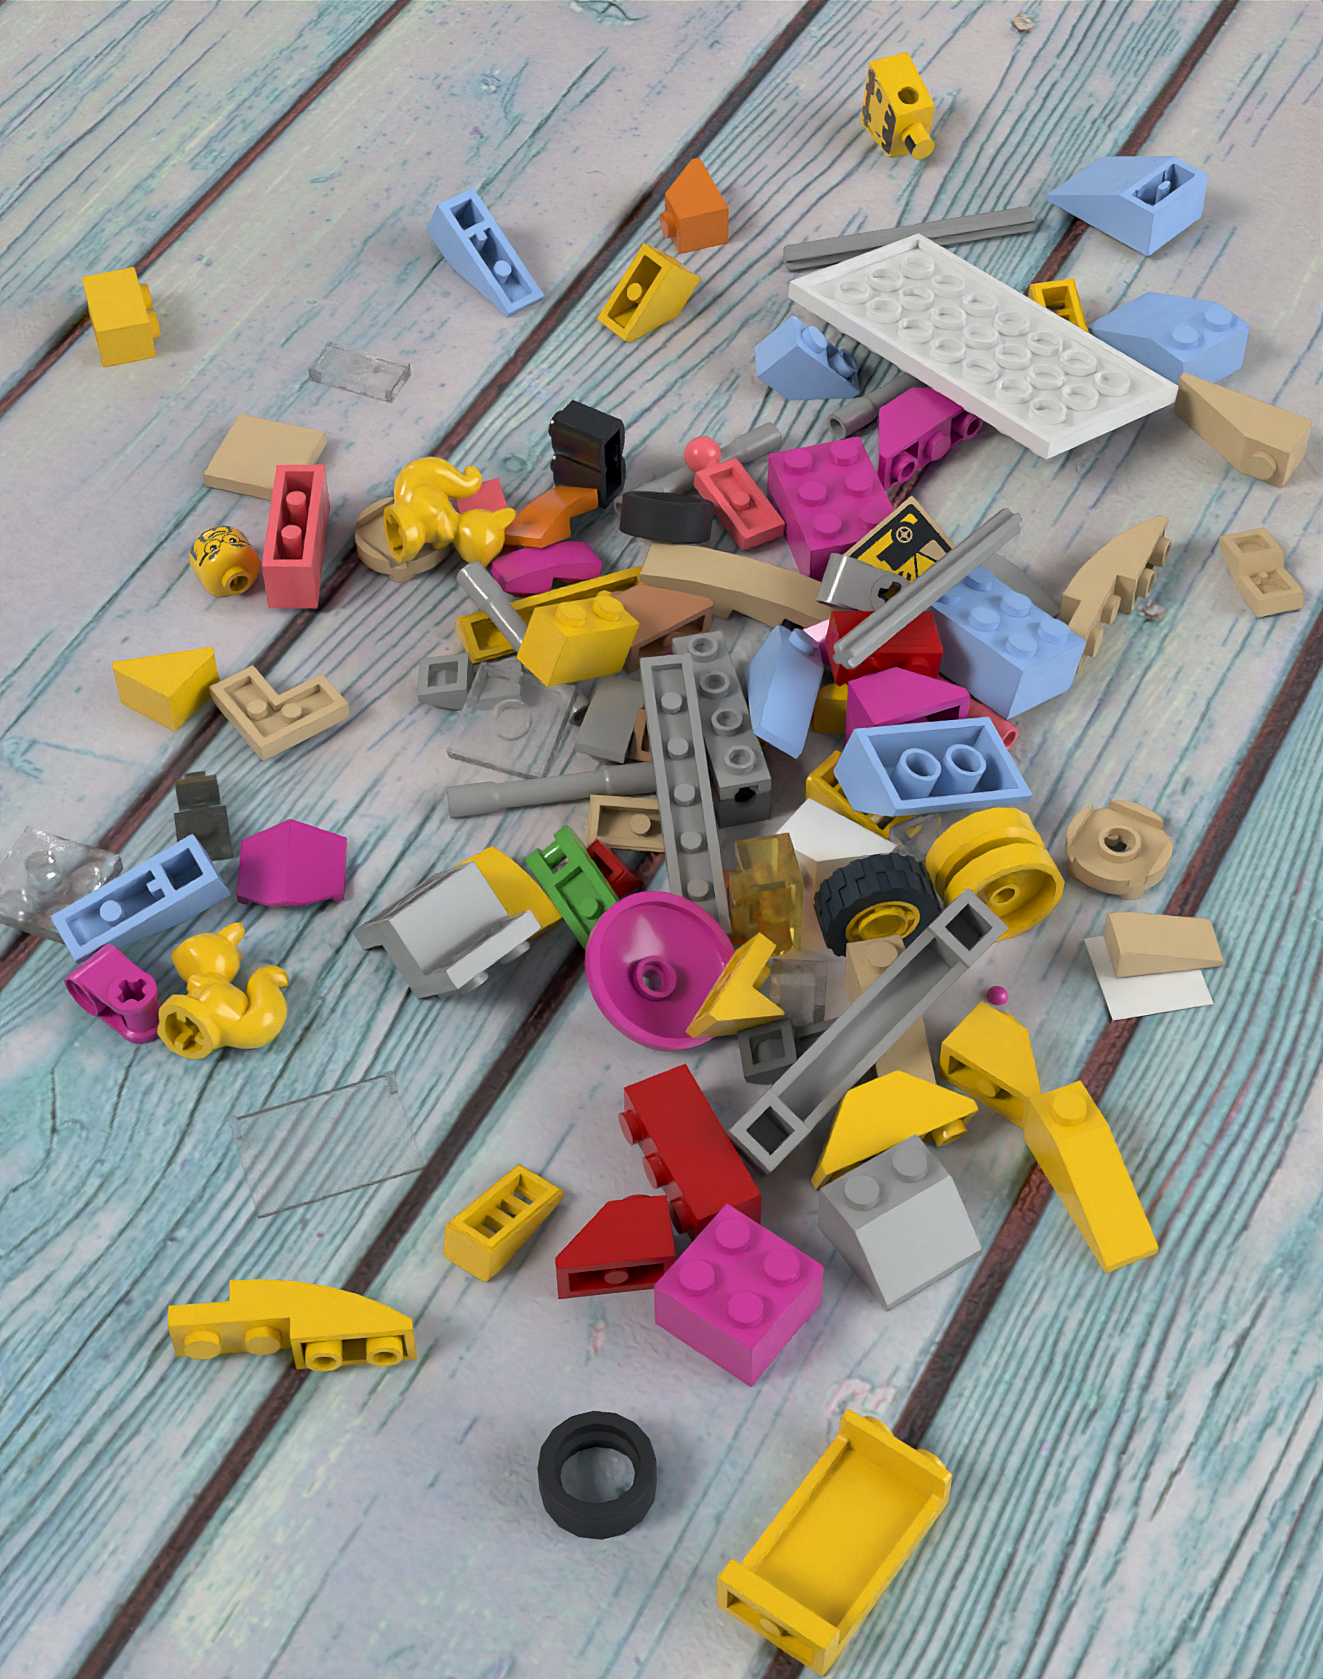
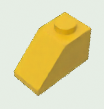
[597,243,702,343]
[938,1000,1042,1130]

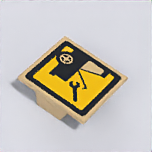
[843,496,956,603]

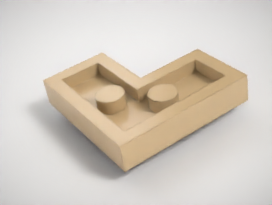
[209,665,350,761]

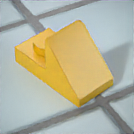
[685,932,785,1038]

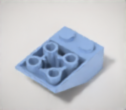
[1046,156,1208,257]

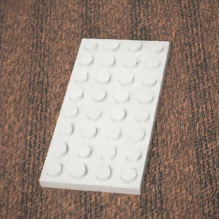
[788,233,1178,460]

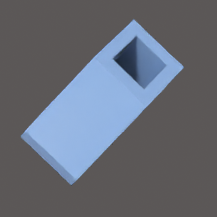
[754,315,860,400]

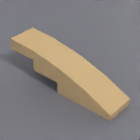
[638,540,841,628]

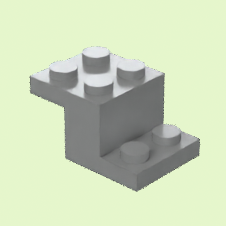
[352,861,542,1000]

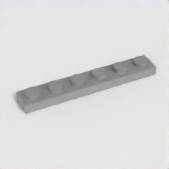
[639,653,732,942]

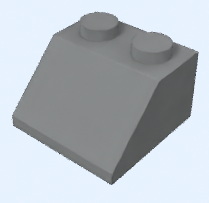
[818,1134,982,1311]

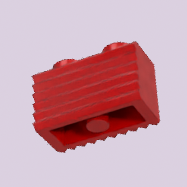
[825,611,943,687]

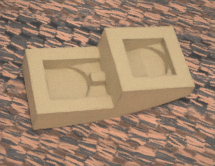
[1219,527,1304,618]

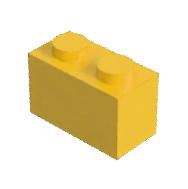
[81,267,161,368]
[516,595,640,687]

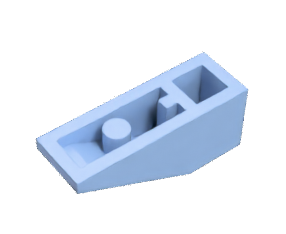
[426,188,544,317]
[744,624,824,759]
[50,834,231,964]

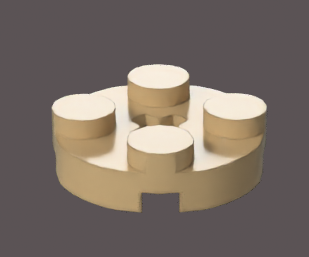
[355,497,452,583]
[1064,800,1173,900]

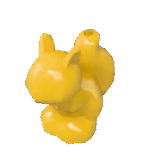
[383,456,516,568]
[157,922,289,1060]

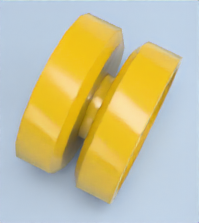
[925,807,1065,943]

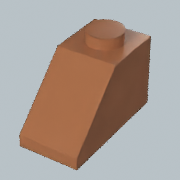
[609,583,714,675]

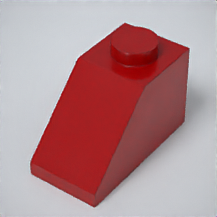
[555,1194,676,1299]

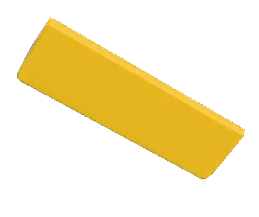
[455,565,647,665]

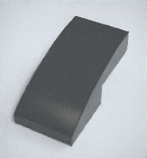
[737,1017,839,1084]

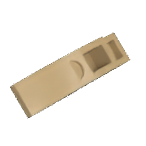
[1059,515,1172,674]

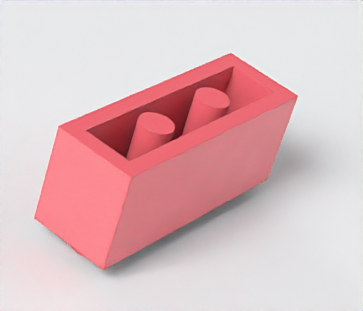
[262,465,330,608]

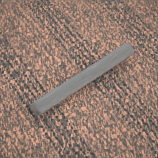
[783,206,1035,271]
[833,508,1022,669]

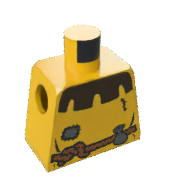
[860,52,935,160]

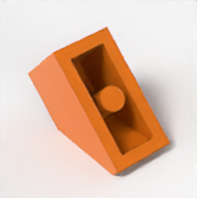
[660,157,729,254]

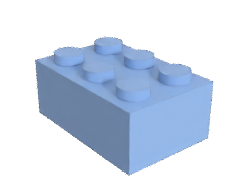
[924,566,1087,720]

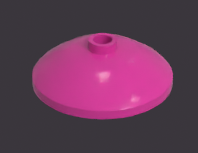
[585,891,735,1052]

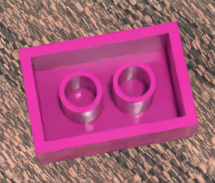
[767,436,894,582]

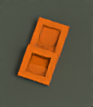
[504,486,599,548]

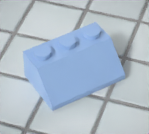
[833,717,1033,817]

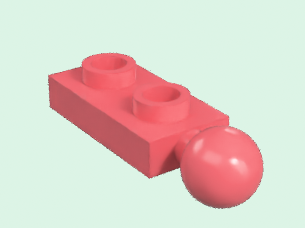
[684,436,786,551]

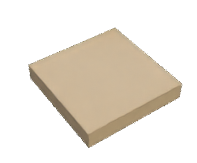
[203,413,327,500]

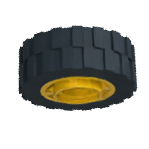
[813,853,941,957]

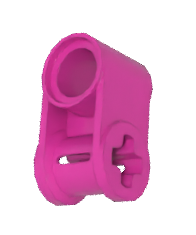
[64,944,162,1044]

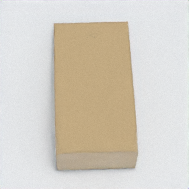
[1104,912,1224,978]

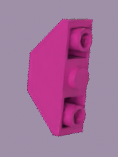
[877,388,983,492]

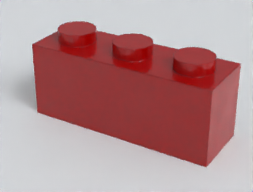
[618,1063,761,1242]

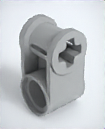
[816,553,910,611]

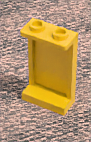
[717,1409,952,1677]

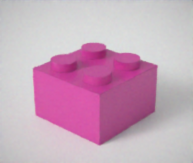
[654,1203,824,1387]

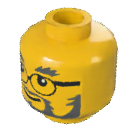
[189,526,261,597]

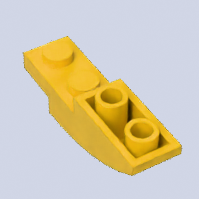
[168,1279,417,1372]

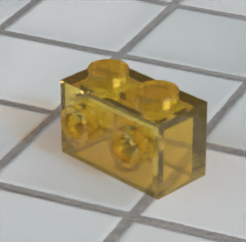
[729,832,804,957]

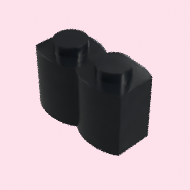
[548,399,626,509]

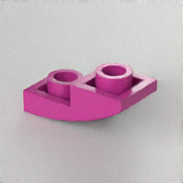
[489,541,603,598]

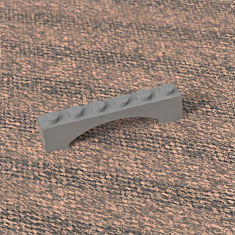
[726,887,1009,1178]

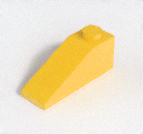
[1023,1080,1159,1274]

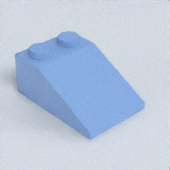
[1087,291,1250,404]

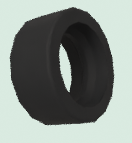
[619,491,714,543]
[537,1411,657,1540]

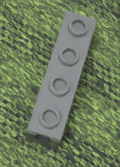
[672,630,771,829]

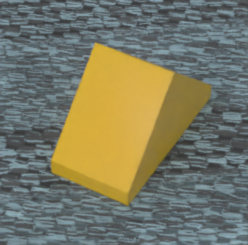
[112,646,220,732]

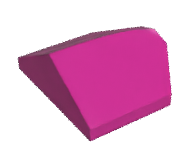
[237,819,347,907]

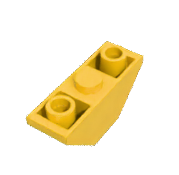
[810,1070,979,1190]

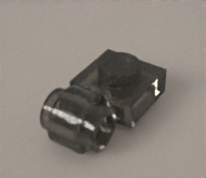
[174,771,234,862]

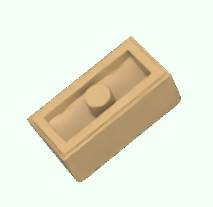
[586,794,664,853]

